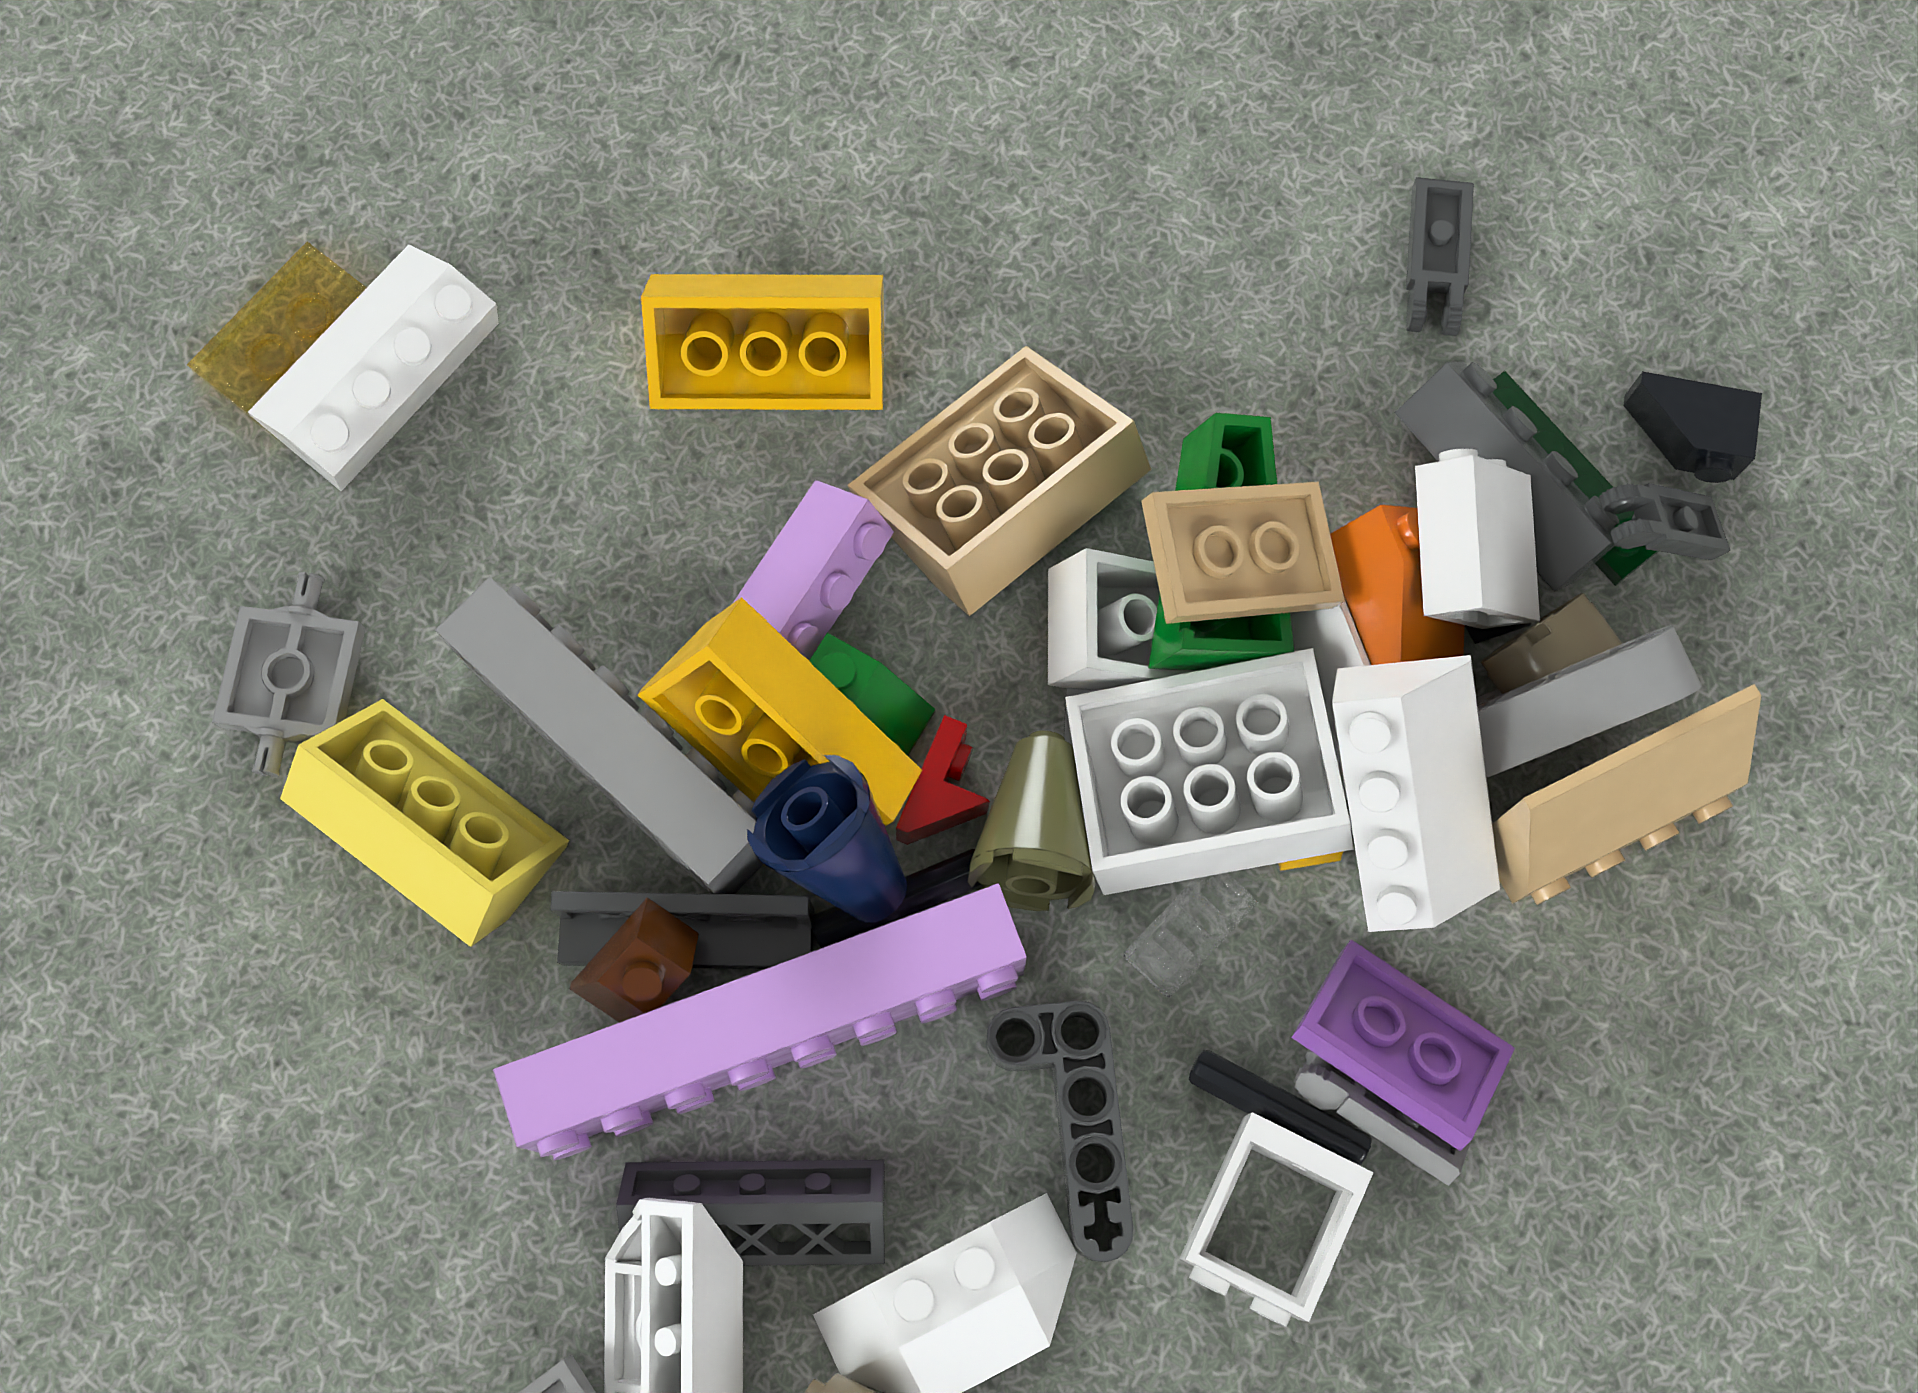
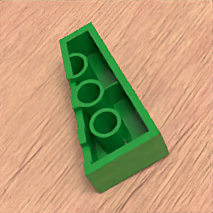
[1148,412,1294,670]

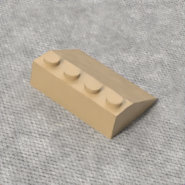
[847,346,1151,616]
[1492,684,1761,905]

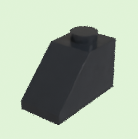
[1623,371,1762,483]

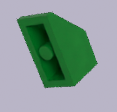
[809,632,935,756]

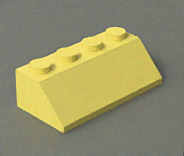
[280,699,570,947]

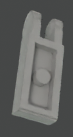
[1294,1049,1471,1186]

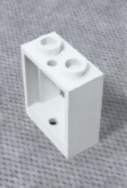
[1180,1112,1373,1327]

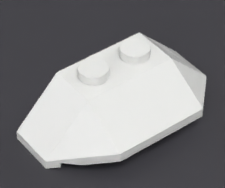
[813,1193,1077,1393]
[604,1198,743,1393]

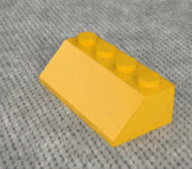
[641,274,884,410]
[637,597,922,826]

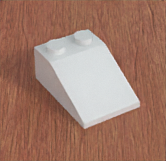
[1048,548,1200,690]

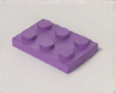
[1291,940,1515,1151]

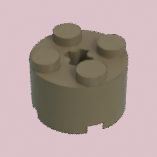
[1481,593,1623,694]

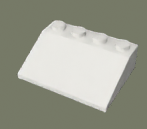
[1065,648,1353,895]

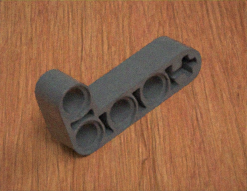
[986,1001,1133,1262]

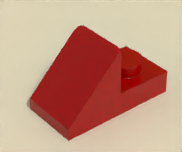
[896,715,990,845]

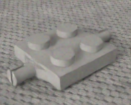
[212,572,366,777]

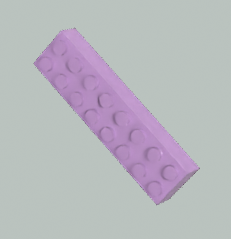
[493,883,1027,1160]

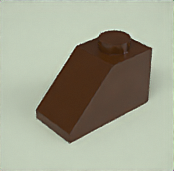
[569,897,699,1023]

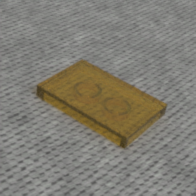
[187,242,367,439]

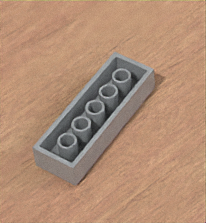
[435,577,764,894]

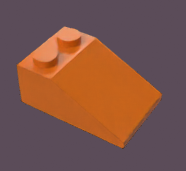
[1330,505,1465,665]

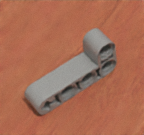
[1476,625,1702,778]

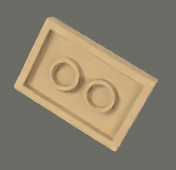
[1141,482,1345,624]

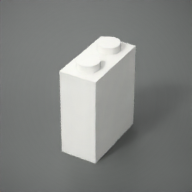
[1415,449,1540,629]

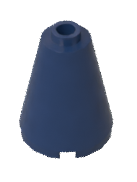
[747,755,907,922]

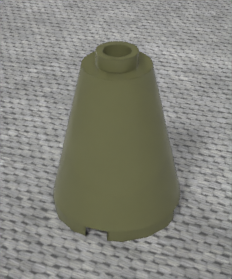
[968,730,1096,911]

